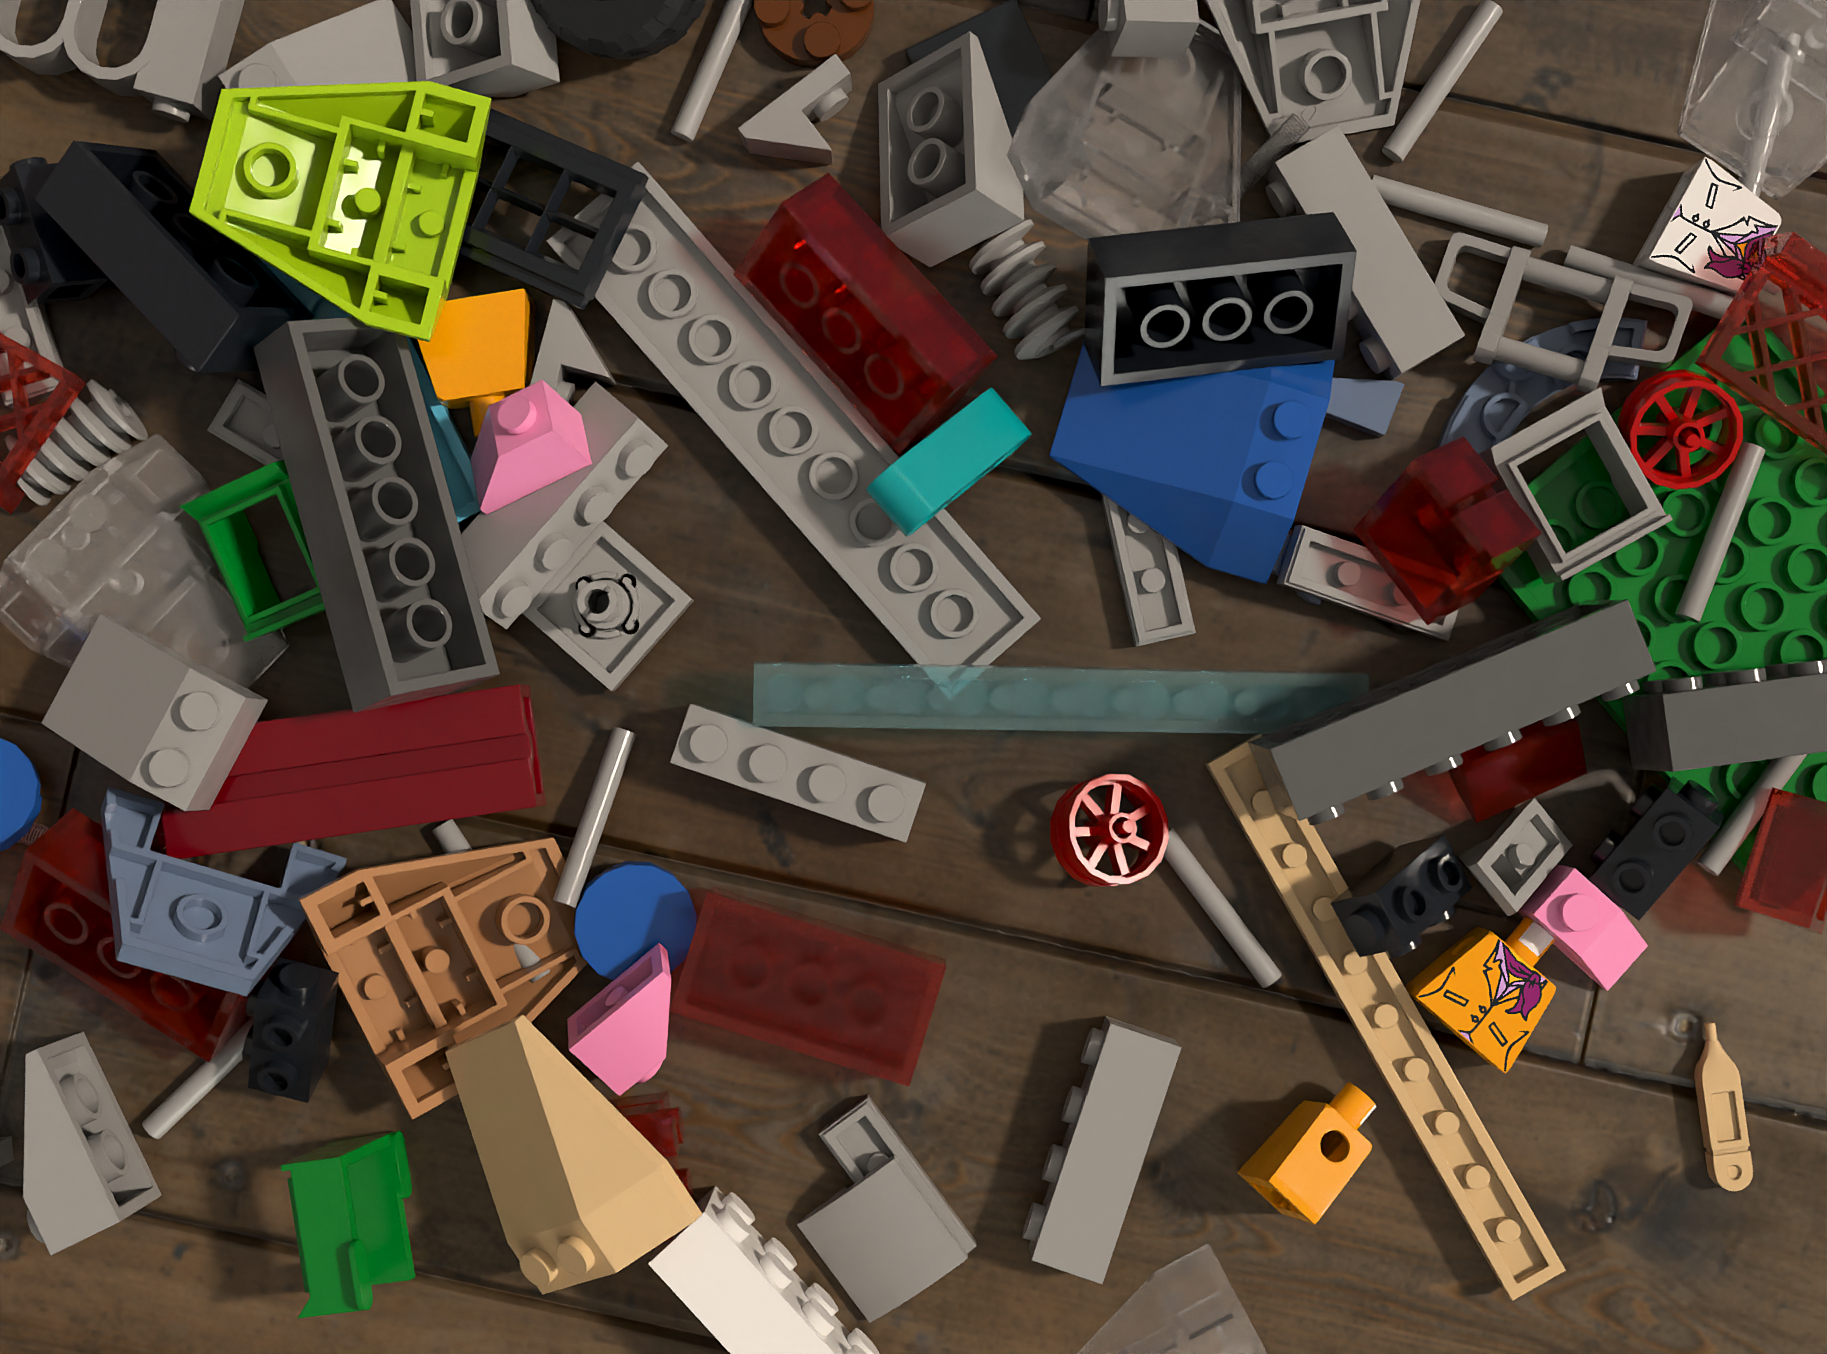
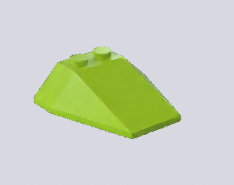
[189,81,491,342]

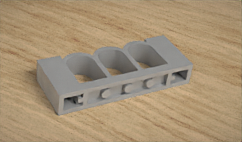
[0,0,245,123]

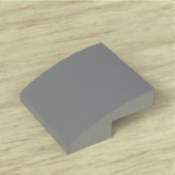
[797,1154,968,1323]

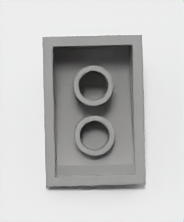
[218,0,417,89]
[878,31,1024,267]
[41,613,268,811]
[23,1031,162,1255]

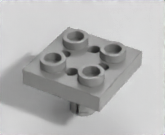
[522,521,694,692]

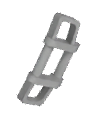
[1435,232,1693,394]

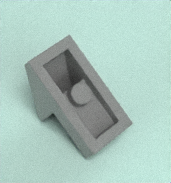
[738,54,852,164]
[530,299,616,406]
[1458,798,1573,916]

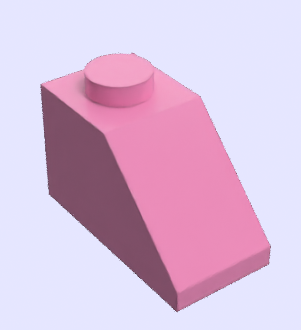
[470,380,592,515]
[1518,864,1648,991]
[567,943,671,1096]

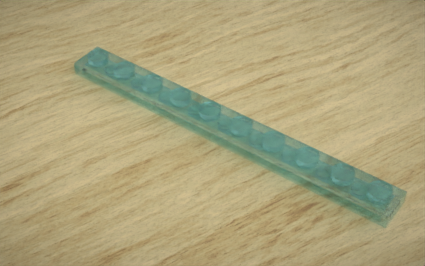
[752,661,1369,734]

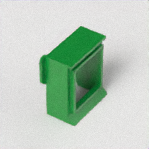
[179,460,325,642]
[280,1131,415,1319]

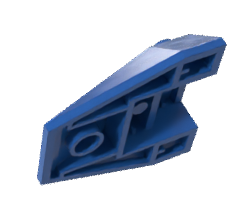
[1049,341,1335,585]

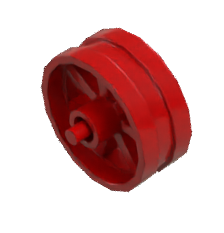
[1618,369,1743,490]
[1050,774,1169,887]

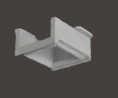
[1466,387,1673,585]

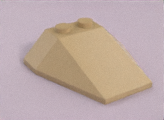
[445,1015,702,1295]

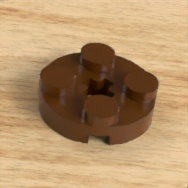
[754,0,874,68]

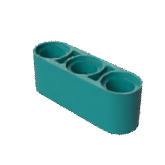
[866,387,1032,537]

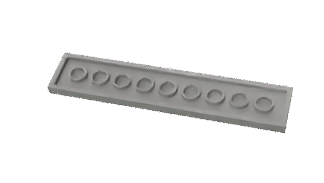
[546,162,1041,699]

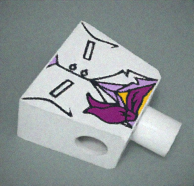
[1633,157,1795,297]

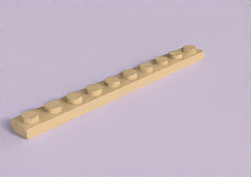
[1205,734,1566,1301]

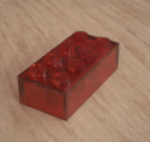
[733,173,998,454]
[0,808,276,1062]
[670,886,947,1086]

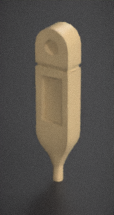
[1694,1022,1753,1191]

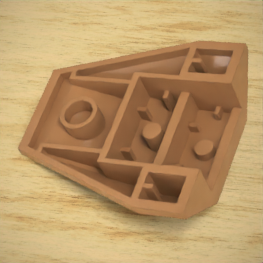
[298,836,588,1120]

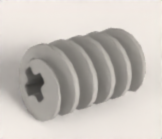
[969,219,1085,360]
[4,379,148,507]

